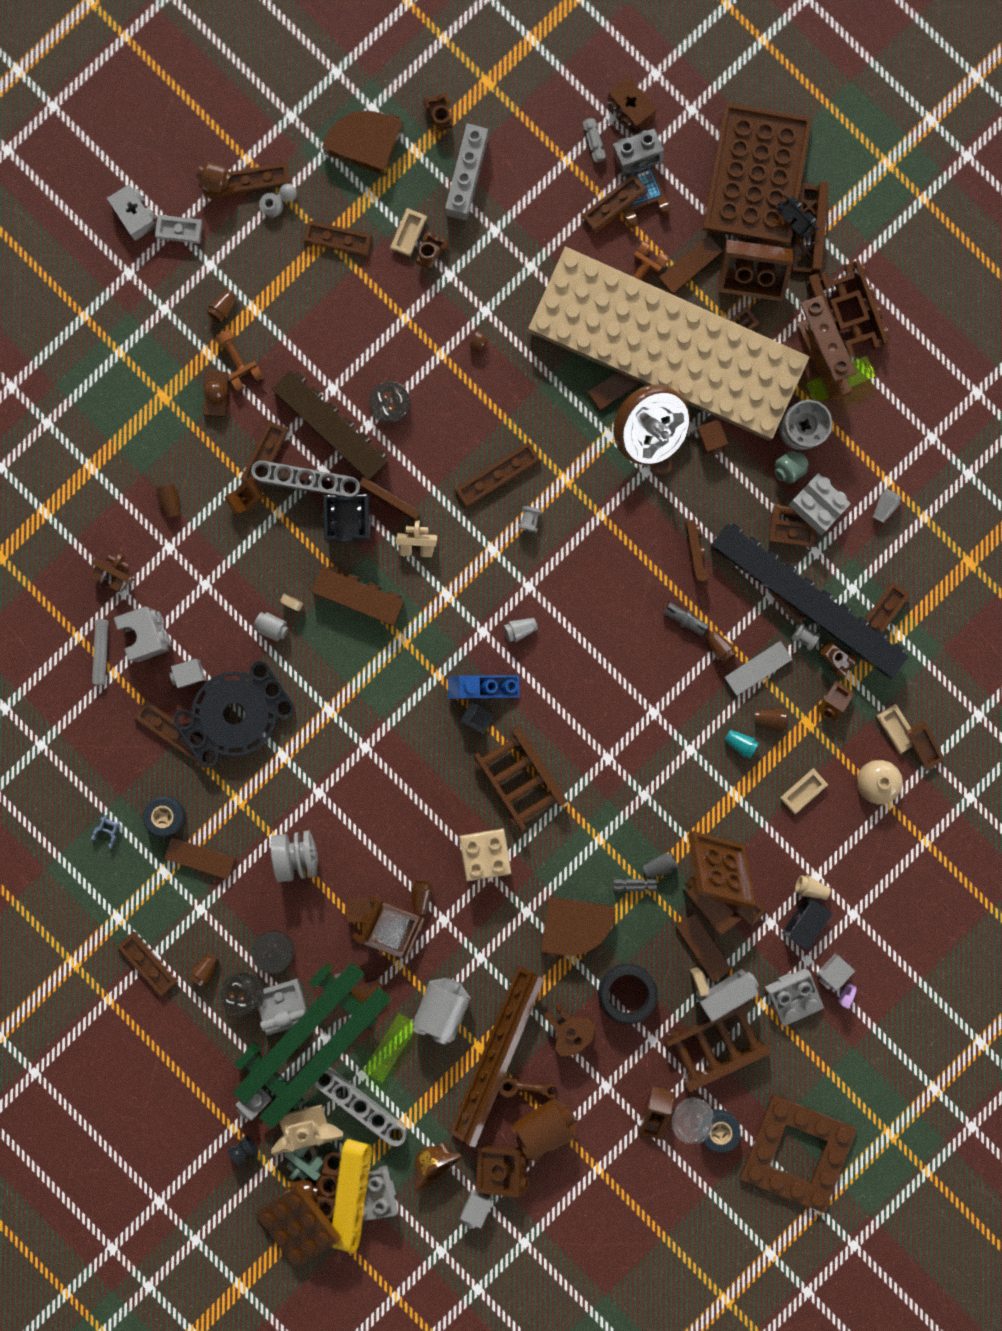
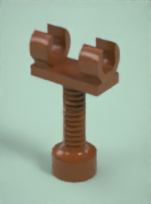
[633,241,669,280]
[215,330,264,392]

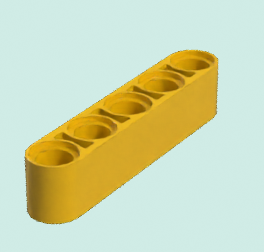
[331,1139,372,1253]

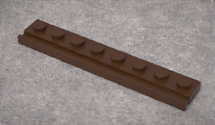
[450,965,545,1147]

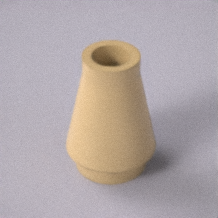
[795,875,830,900]

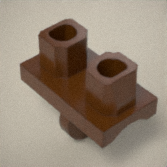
[91,553,134,593]

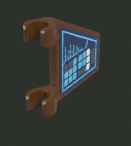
[624,166,670,228]

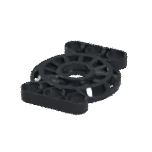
[174,661,294,767]

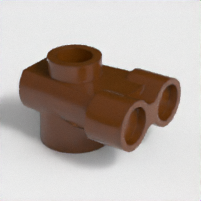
[423,93,453,132]
[415,231,449,270]
[820,641,857,678]

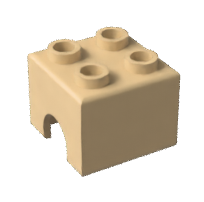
[459,828,511,881]

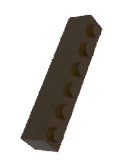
[272,370,388,481]

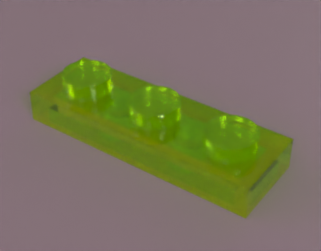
[805,356,876,402]
[363,1013,414,1083]

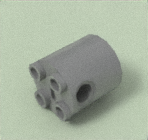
[413,978,471,1044]

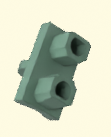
[284,1146,325,1181]

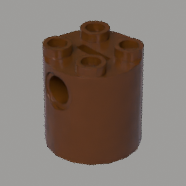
[511,1098,577,1162]

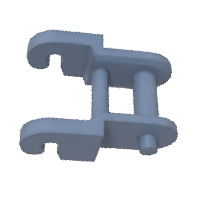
[91,815,121,849]

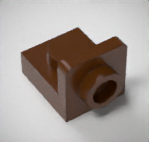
[817,681,854,721]

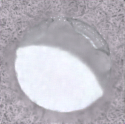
[672,1097,714,1144]

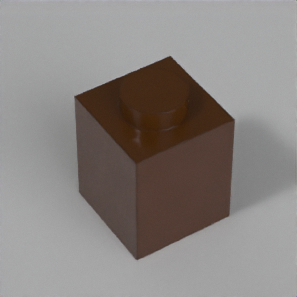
[696,419,728,456]

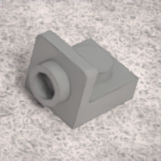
[236,1087,273,1121]

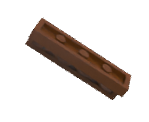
[792,181,829,274]

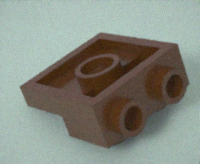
[476,1145,530,1198]

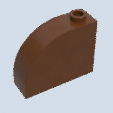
[322,111,403,176]
[540,896,616,958]

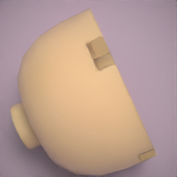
[857,760,903,804]

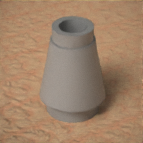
[873,488,902,523]
[503,618,538,642]

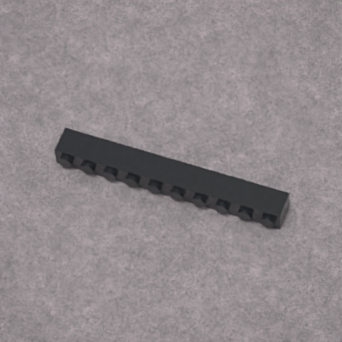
[711,523,909,679]

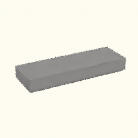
[724,641,793,696]

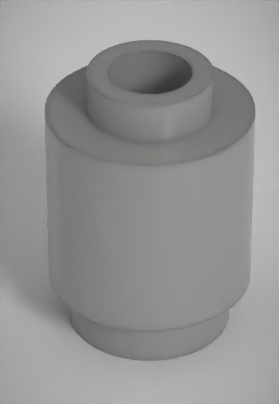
[253,612,288,642]

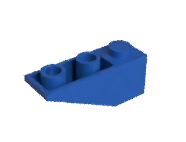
[448,675,520,699]

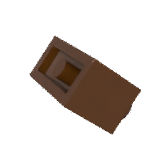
[639,1086,674,1139]

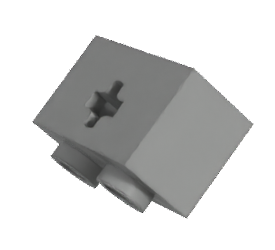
[107,184,156,240]

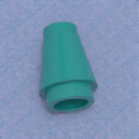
[724,730,759,759]

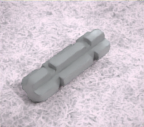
[583,118,606,162]

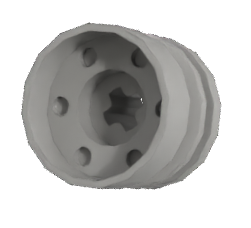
[779,400,833,450]
[271,830,318,882]

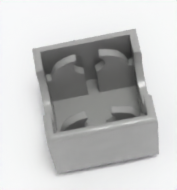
[114,607,171,662]

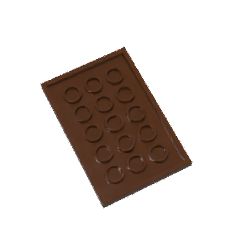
[703,102,812,246]

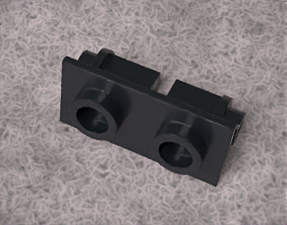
[776,195,819,239]

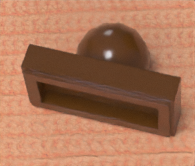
[203,371,230,417]

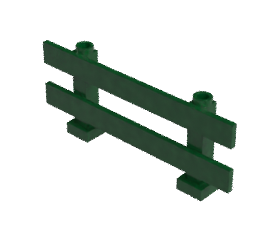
[232,962,392,1129]

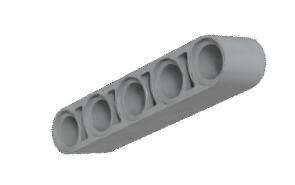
[251,461,360,497]
[314,1067,407,1146]

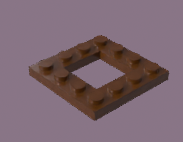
[739,1093,857,1213]

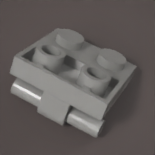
[765,968,824,1027]
[254,978,307,1035]
[362,1166,398,1221]

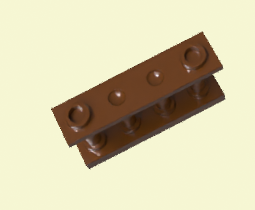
[797,295,856,402]
[473,726,568,830]
[665,1002,771,1092]

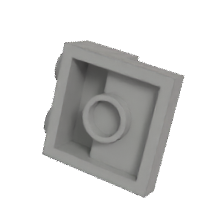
[789,474,851,535]

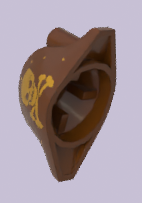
[414,1143,463,1193]

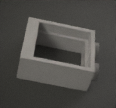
[696,969,759,1022]

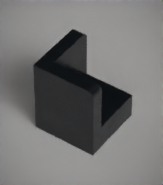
[461,702,494,734]

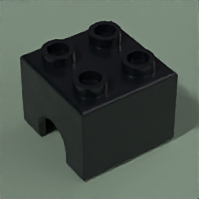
[323,494,371,544]

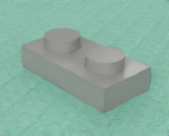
[155,215,203,244]

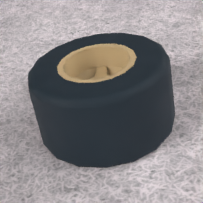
[143,797,186,837]
[699,1109,741,1153]

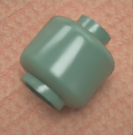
[775,451,808,484]

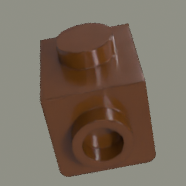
[224,478,265,515]

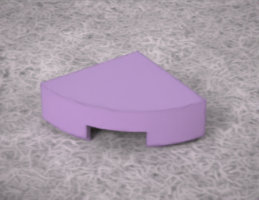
[837,983,856,1009]

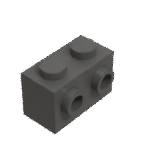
[613,129,664,177]

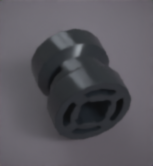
[227,1135,259,1168]

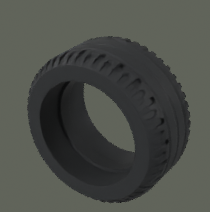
[598,963,658,1025]

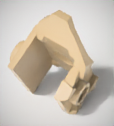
[272,1104,343,1156]

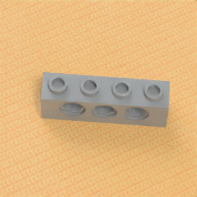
[445,124,488,221]

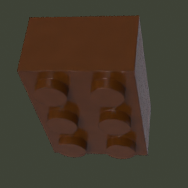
[718,239,793,301]

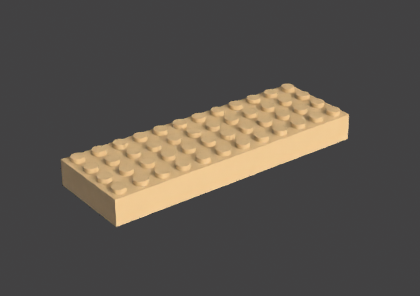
[528,246,809,441]

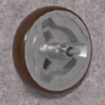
[613,385,690,465]

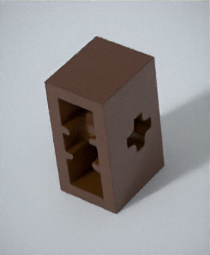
[607,76,657,133]

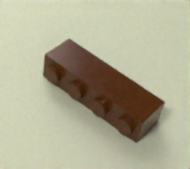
[311,566,405,627]

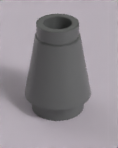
[643,852,678,878]

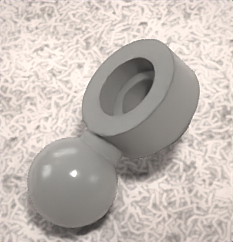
[259,184,297,217]

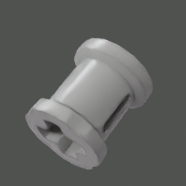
[518,506,542,533]
[791,622,821,651]

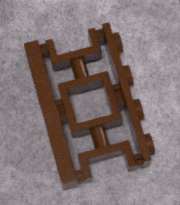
[806,260,890,358]

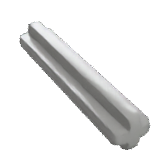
[92,619,109,685]

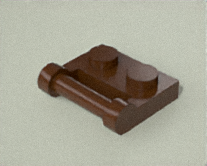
[768,502,816,548]

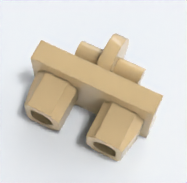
[396,520,437,557]

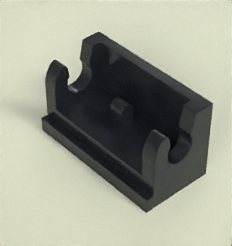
[782,897,833,951]

